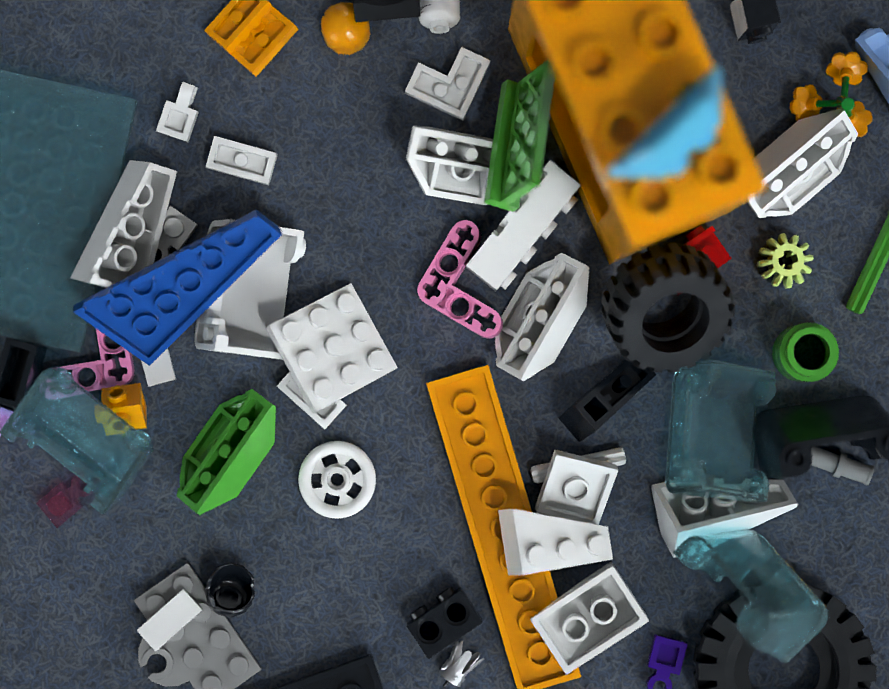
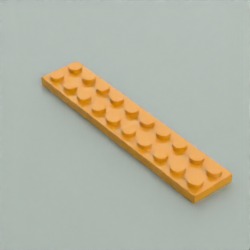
[426,365,581,689]

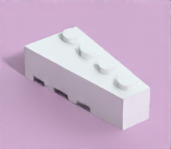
[70,160,177,288]
[466,160,581,291]

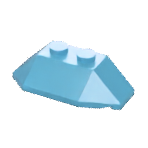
[605,65,722,180]

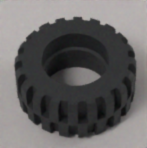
[601,243,735,373]

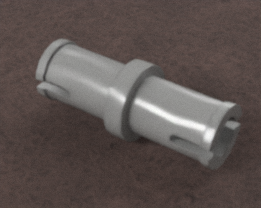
[811,446,874,485]

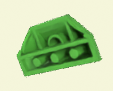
[177,389,276,515]

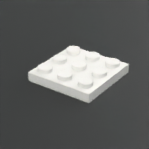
[266,283,398,414]

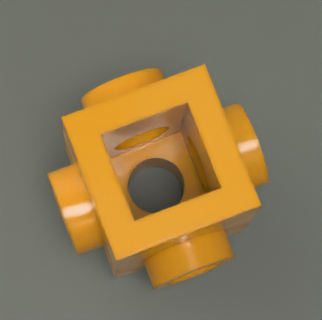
[96,383,147,434]

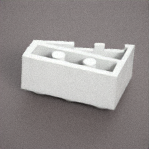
[498,509,613,575]

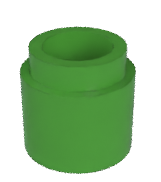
[772,323,839,382]

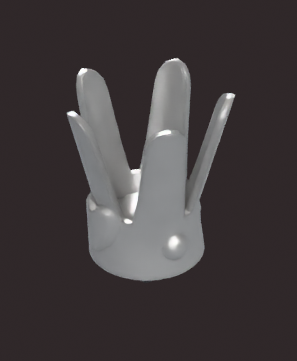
[439,640,484,688]

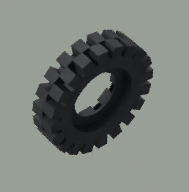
[693,579,876,689]

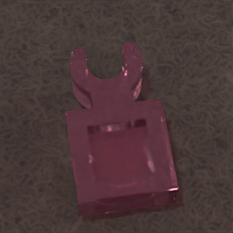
[36,472,97,528]

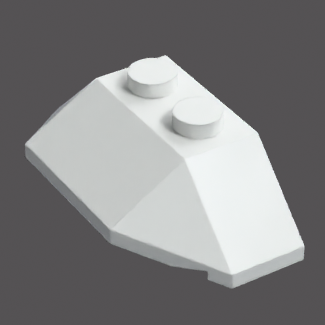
[747,109,858,218]
[406,126,493,205]
[495,253,589,381]

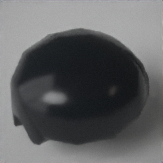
[205,563,255,617]

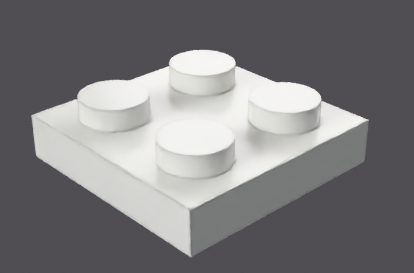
[535,450,618,525]

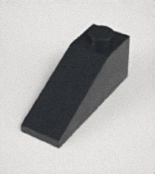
[558,359,656,442]

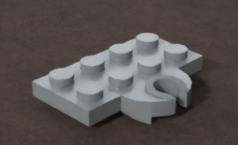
[134,562,262,689]

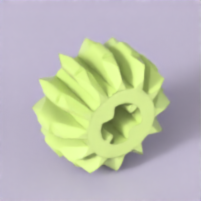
[757,233,814,289]

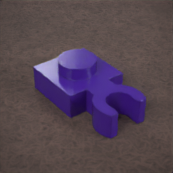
[646,634,688,689]

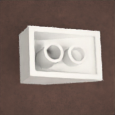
[530,561,649,675]

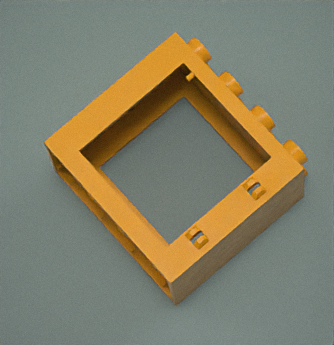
[508,0,767,264]

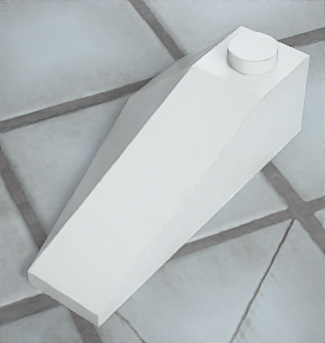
[651,478,798,558]

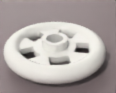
[298,441,376,519]

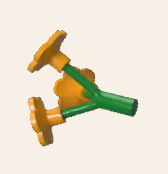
[790,51,873,137]

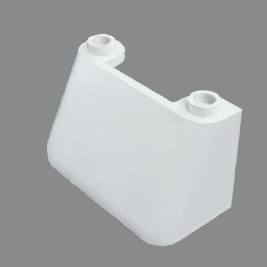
[194,219,306,360]

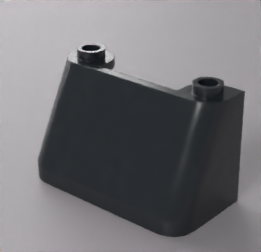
[753,396,889,478]

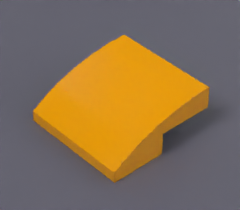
[204,0,299,77]

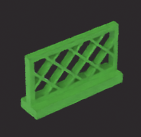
[484,60,555,212]

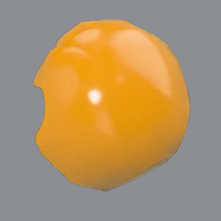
[321,2,370,55]

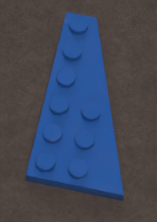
[73,210,282,366]

